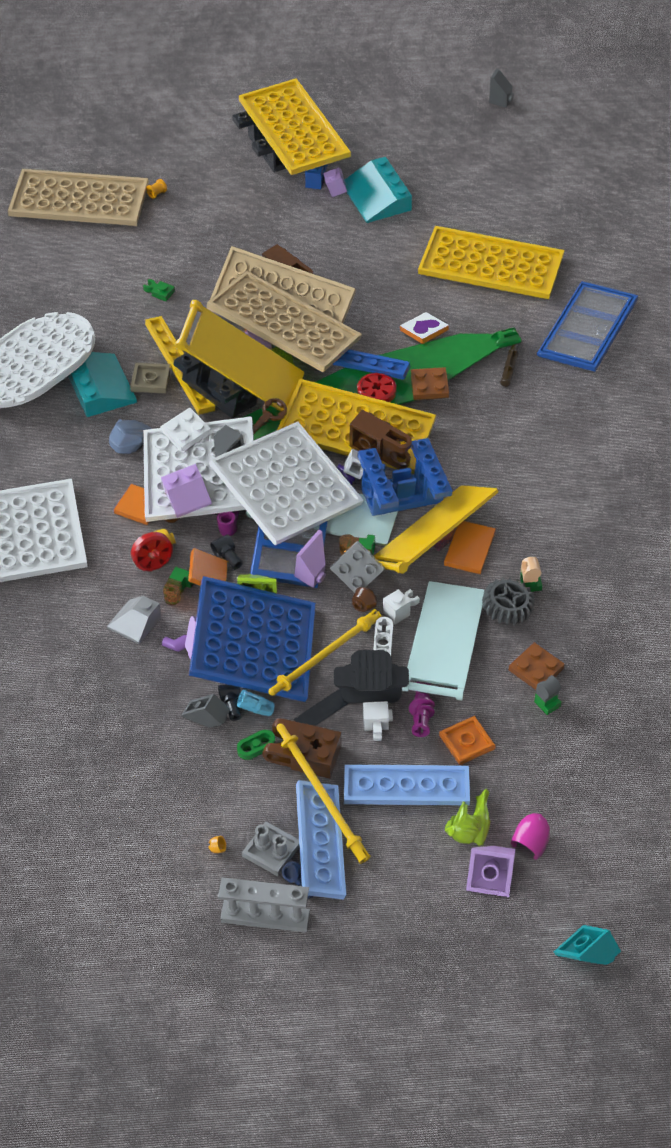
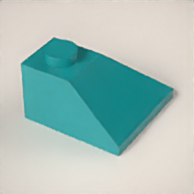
[553,925,621,965]

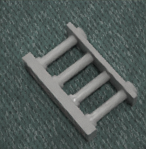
[218,878,310,932]

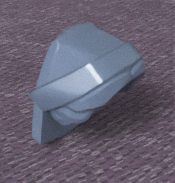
[109,419,152,454]

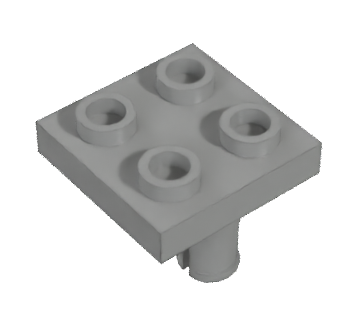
[330,541,385,593]
[242,821,300,876]

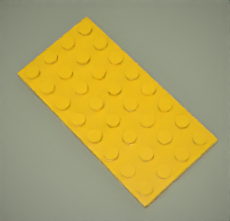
[239,78,351,175]
[418,226,564,299]
[277,379,436,474]

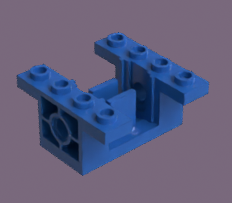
[358,438,453,516]

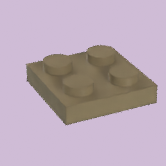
[130,363,171,394]

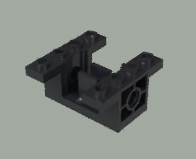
[232,111,287,173]
[173,353,258,418]

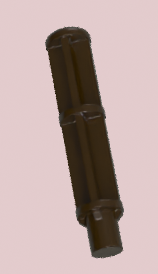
[500,344,519,387]

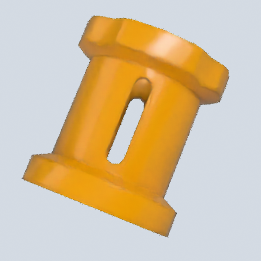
[146,179,167,199]

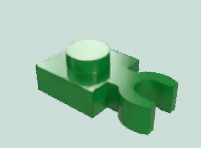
[143,279,175,301]

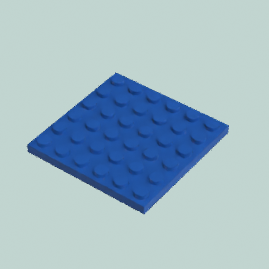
[189,576,316,702]

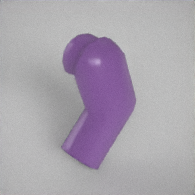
[162,635,187,652]

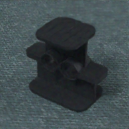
[334,650,409,703]

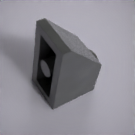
[489,69,514,107]
[214,425,245,457]
[181,694,230,728]

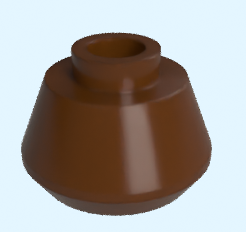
[352,587,377,612]

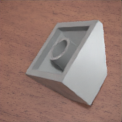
[107,596,161,644]

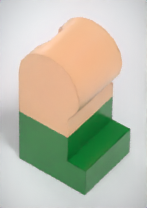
[520,557,543,592]

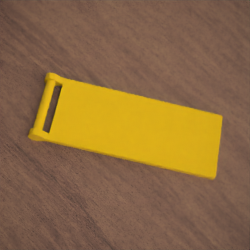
[175,300,304,412]
[374,485,499,574]

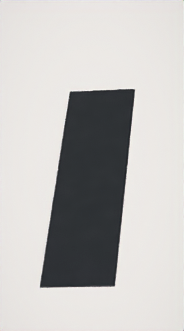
[293,688,349,726]

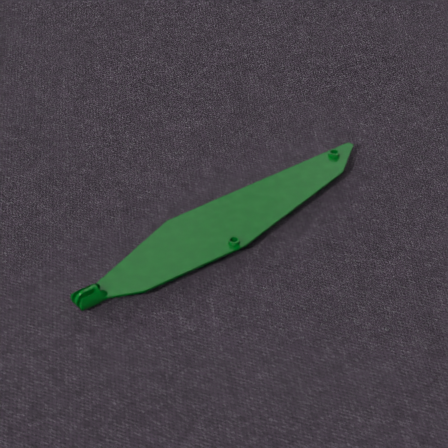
[242,327,522,440]

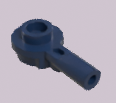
[282,861,314,899]

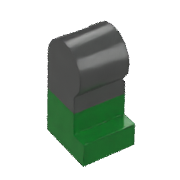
[534,675,562,715]

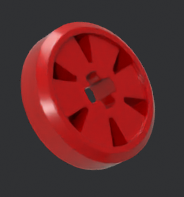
[357,373,396,402]
[131,532,173,571]

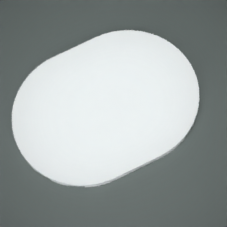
[0,312,95,408]

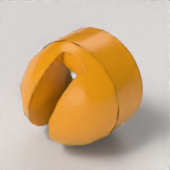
[209,836,226,854]

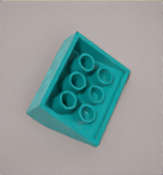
[344,156,412,223]
[68,352,137,417]

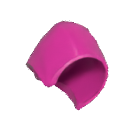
[511,813,550,860]

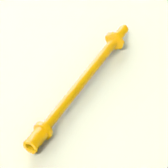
[268,609,381,696]
[277,724,371,864]

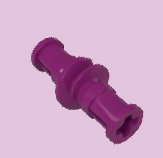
[409,681,435,737]

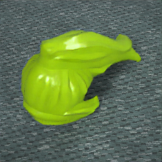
[445,789,491,846]

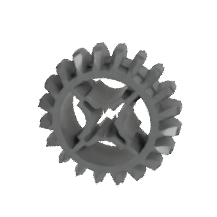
[482,577,535,626]

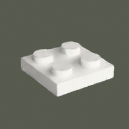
[160,408,212,452]

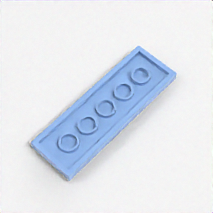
[344,765,470,805]
[296,780,346,900]

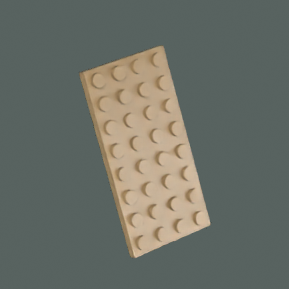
[8,169,149,226]
[207,246,356,323]
[207,271,361,372]

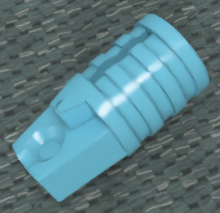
[237,690,275,716]

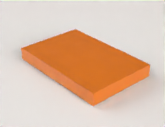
[444,521,496,575]

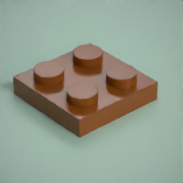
[411,367,449,400]
[508,642,565,690]

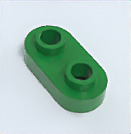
[237,730,275,760]

